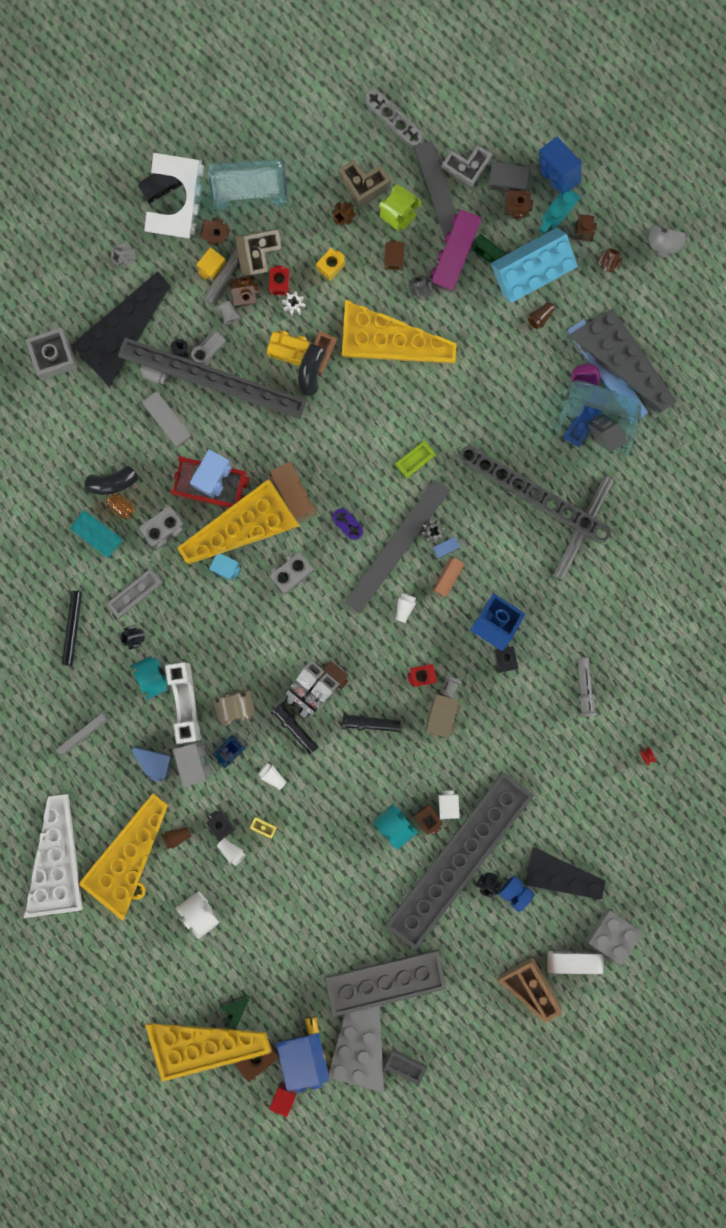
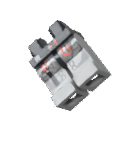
[285,661,339,718]

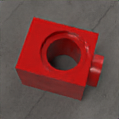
[269,265,290,296]
[407,664,437,687]
[269,1083,297,1117]

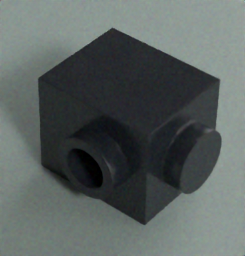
[493,645,519,673]

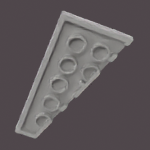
[328,962,384,1093]

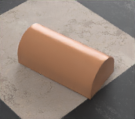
[314,331,337,374]
[432,557,465,598]

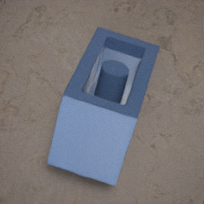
[132,747,173,782]

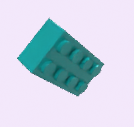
[69,510,123,558]

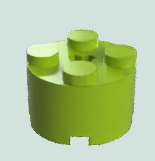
[379,184,421,232]

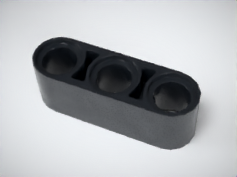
[138,173,183,203]

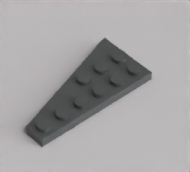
[567,308,677,413]

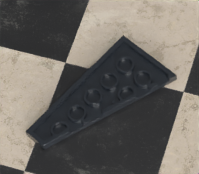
[72,271,171,388]

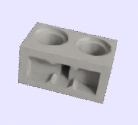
[139,506,185,548]
[270,552,314,595]

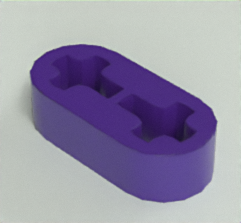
[333,509,363,540]

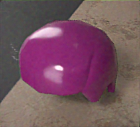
[571,363,600,389]

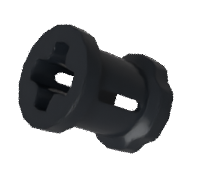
[171,339,189,359]

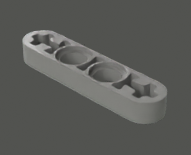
[365,90,423,148]

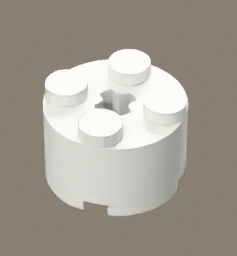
[176,891,221,939]

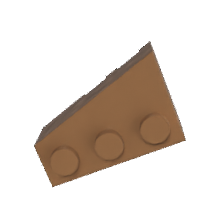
[269,461,317,523]

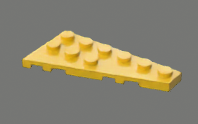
[342,299,457,364]
[177,480,300,564]
[145,1023,271,1082]

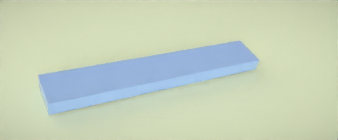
[567,319,648,424]

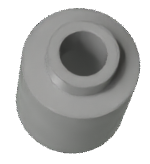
[140,365,170,385]

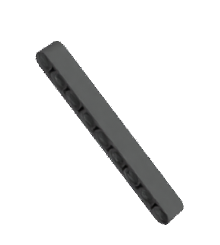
[460,446,611,543]

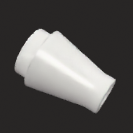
[395,593,416,623]
[258,763,287,790]
[217,838,246,866]

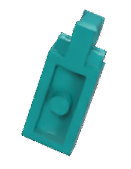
[539,190,581,235]

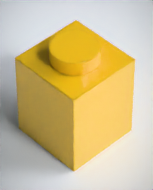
[196,247,226,281]

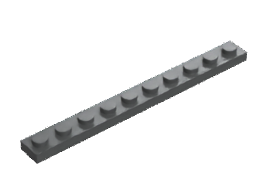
[118,338,307,419]

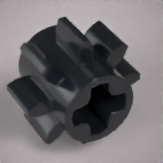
[120,625,145,650]
[476,872,502,897]

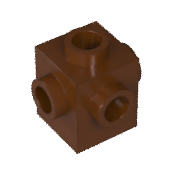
[504,189,533,219]
[200,217,230,247]
[230,276,259,306]

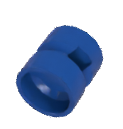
[498,875,535,913]

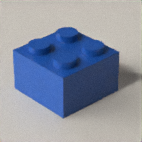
[539,136,581,195]
[470,593,525,651]

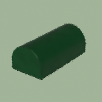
[471,234,508,264]

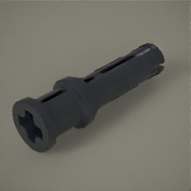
[270,702,319,755]
[342,712,401,733]

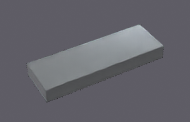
[142,391,192,448]
[106,568,163,619]
[56,713,109,755]

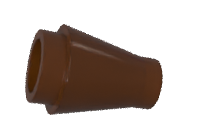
[528,302,555,329]
[161,827,191,850]

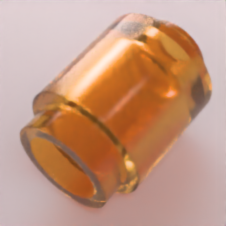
[106,493,136,520]

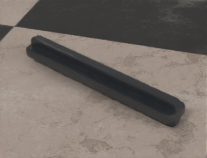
[62,590,82,666]

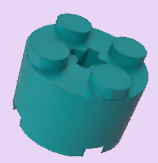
[130,656,170,700]
[373,803,418,850]

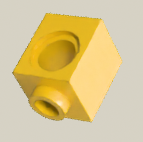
[316,248,345,281]

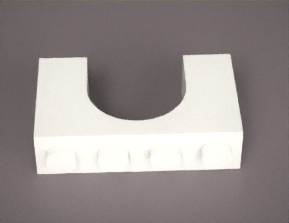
[144,153,204,238]
[165,662,201,744]

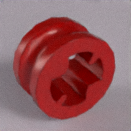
[640,747,656,766]

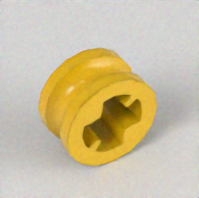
[128,882,146,900]

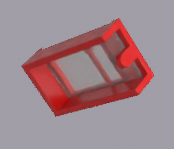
[170,456,249,508]

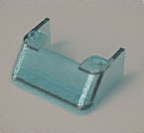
[208,159,289,214]
[553,380,642,456]

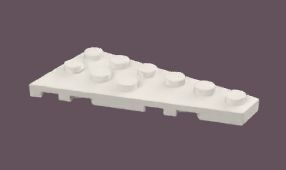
[24,794,83,918]

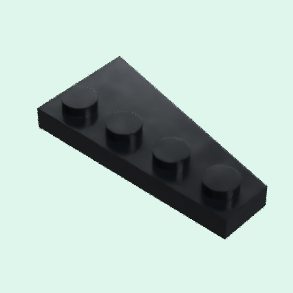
[525,846,605,900]

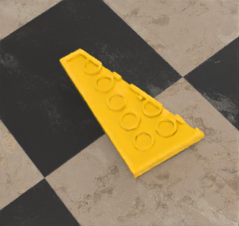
[79,793,169,921]

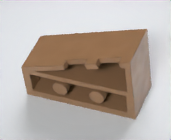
[498,956,562,1023]

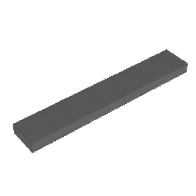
[414,141,456,244]

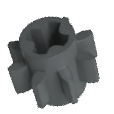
[408,275,433,299]
[420,519,445,543]

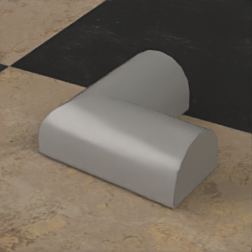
[441,144,493,187]

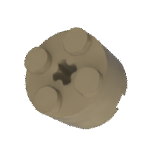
[212,689,255,725]

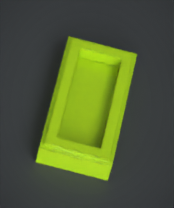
[395,440,436,479]

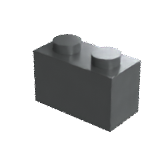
[487,160,530,193]
[587,414,627,452]

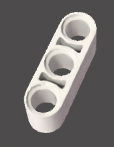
[547,951,604,974]

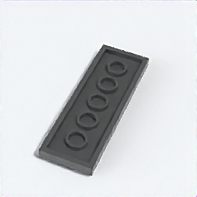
[324,950,446,1017]

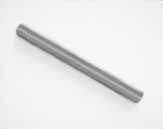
[554,476,613,580]

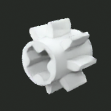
[282,291,306,317]

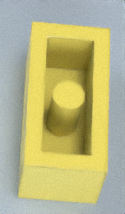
[250,817,277,839]

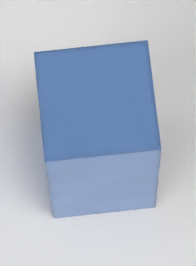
[433,537,460,559]

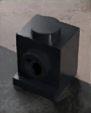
[206,810,236,842]

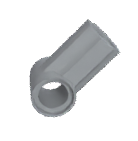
[191,330,226,366]

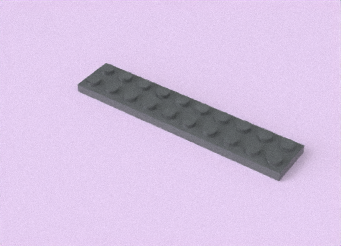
[385,772,533,950]

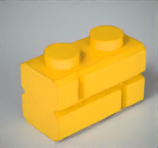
[267,330,310,366]

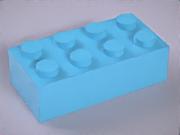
[491,228,578,303]

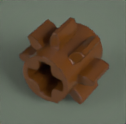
[331,201,356,226]
[598,248,623,272]

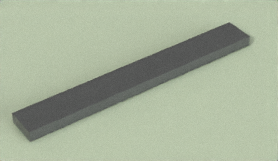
[345,480,450,613]

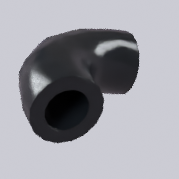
[298,344,326,396]
[85,466,138,495]

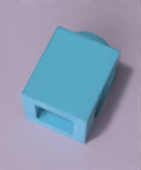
[209,554,241,581]

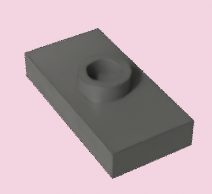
[384,1049,428,1085]

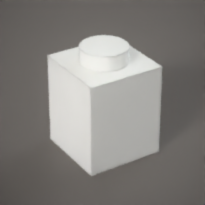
[438,790,459,819]

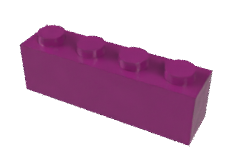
[430,209,482,292]

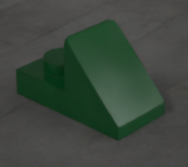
[220,995,250,1030]

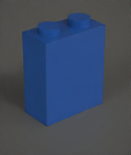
[276,1033,330,1093]

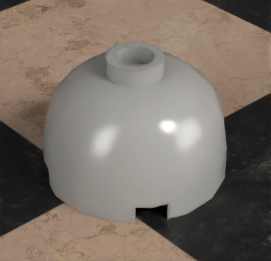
[648,226,688,257]

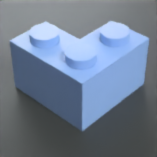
[190,450,232,499]

